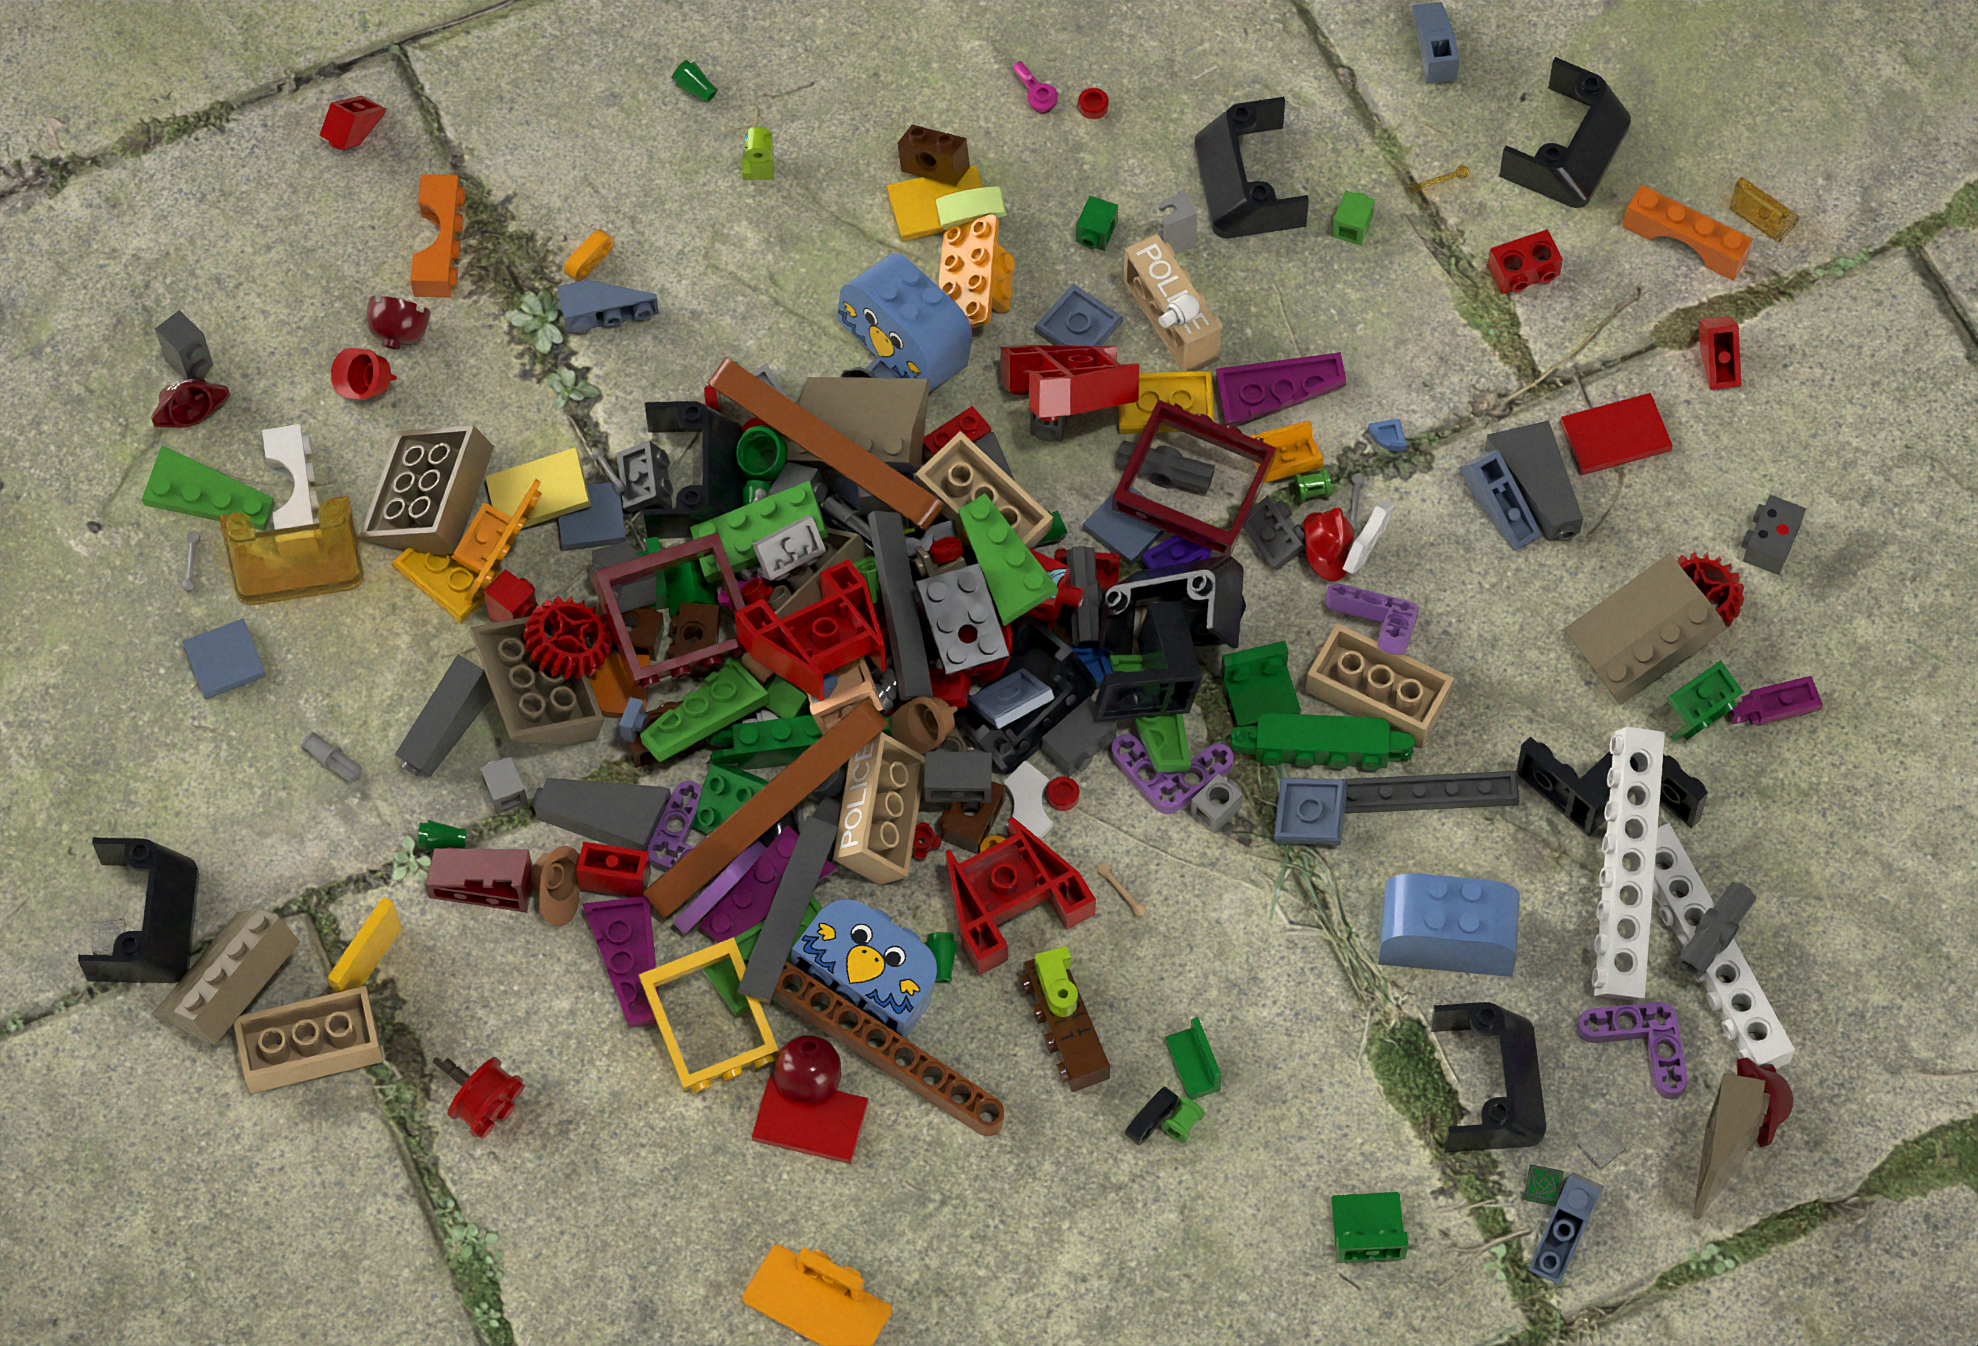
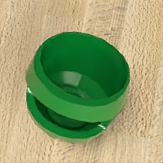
[737,425,788,483]

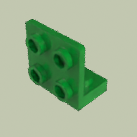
[1221,640,1301,727]
[1666,660,1744,741]
[692,764,770,834]
[1331,1192,1408,1263]

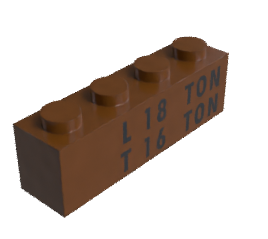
[1019,958,1110,1092]

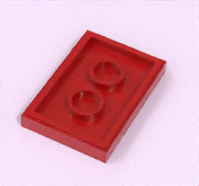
[1560,393,1673,475]
[752,1075,869,1164]

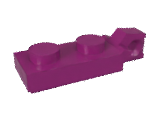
[1727,676,1823,725]

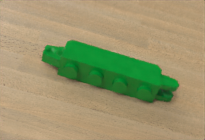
[1231,713,1416,770]
[709,715,892,770]

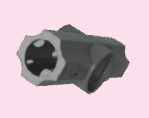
[1115,440,1215,493]
[1066,546,1102,648]
[1677,882,1756,977]

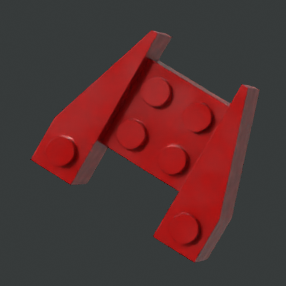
[1000,345,1139,421]
[735,559,886,701]
[946,817,1096,975]

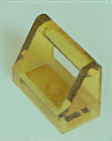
[1729,177,1799,243]

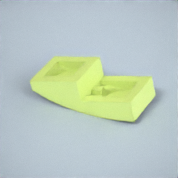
[936,186,1007,231]

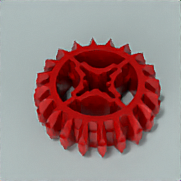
[1677,551,1744,628]
[523,596,613,681]

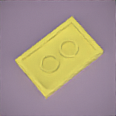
[485,447,591,529]

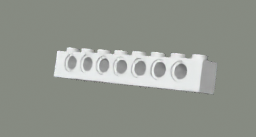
[1592,727,1665,1001]
[1652,823,1795,1069]

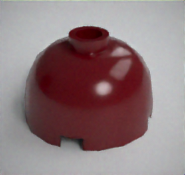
[366,296,431,350]
[774,1035,842,1103]

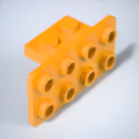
[939,214,1015,329]
[451,479,542,602]
[742,1245,892,1346]

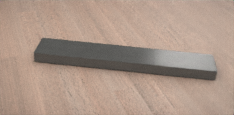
[868,511,933,700]
[1345,771,1520,814]
[737,815,839,1004]

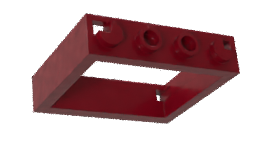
[1111,399,1277,556]
[592,532,748,688]

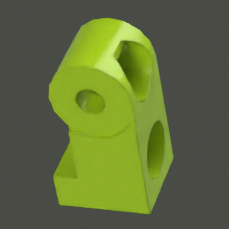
[742,127,774,180]
[1035,946,1078,1017]

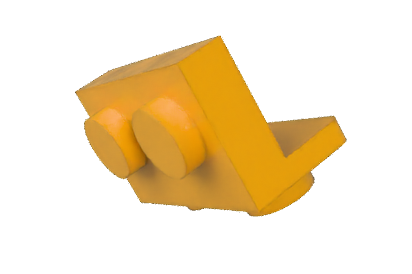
[1250,420,1324,483]

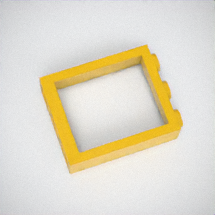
[639,937,779,1094]

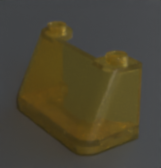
[220,496,364,605]

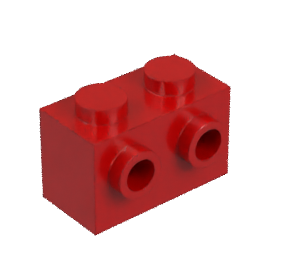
[483,569,539,623]
[576,841,652,898]

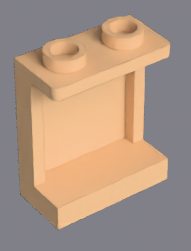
[807,656,884,735]

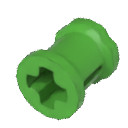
[1294,469,1332,503]
[1161,1097,1205,1143]

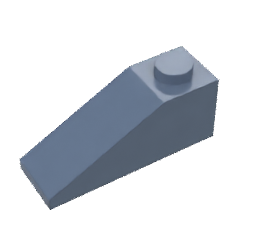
[1459,450,1542,550]

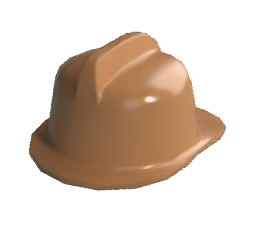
[891,696,958,755]
[530,846,580,926]

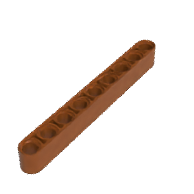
[707,357,945,531]
[642,698,889,918]
[772,961,1004,1136]

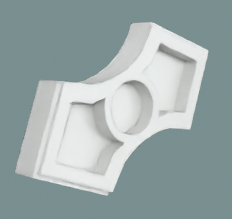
[1343,499,1395,574]
[1003,760,1053,840]

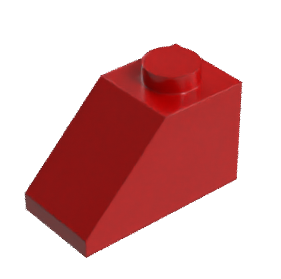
[319,95,387,150]
[1699,316,1742,390]

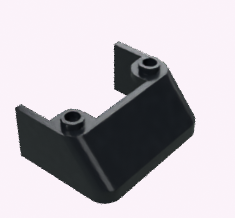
[1499,57,1631,208]
[1194,96,1309,239]
[644,401,744,539]
[1099,555,1244,655]
[78,837,200,983]
[1430,1002,1546,1153]

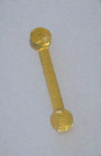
[1408,165,1469,194]

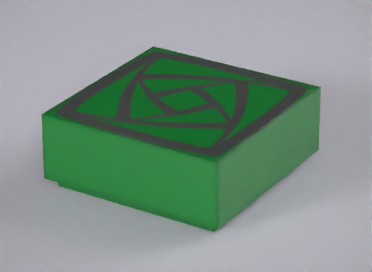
[1523,1164,1564,1207]

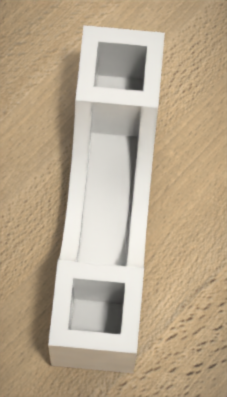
[262,424,323,556]

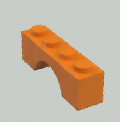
[410,174,466,298]
[1623,184,1753,281]

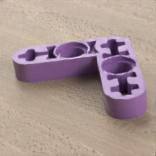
[1325,584,1419,654]
[1111,734,1234,814]
[647,780,731,892]
[673,838,767,934]
[1577,1002,1687,1099]

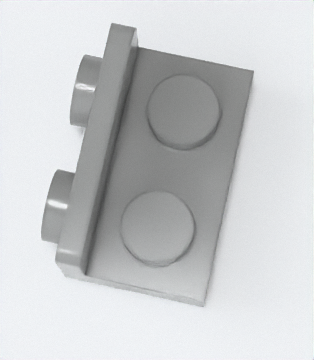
[752,515,826,581]

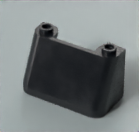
[953,615,1097,772]

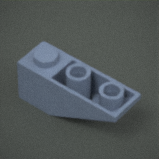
[1412,2,1459,84]
[557,280,659,334]
[1528,1172,1605,1285]

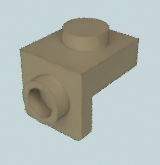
[913,545,967,578]

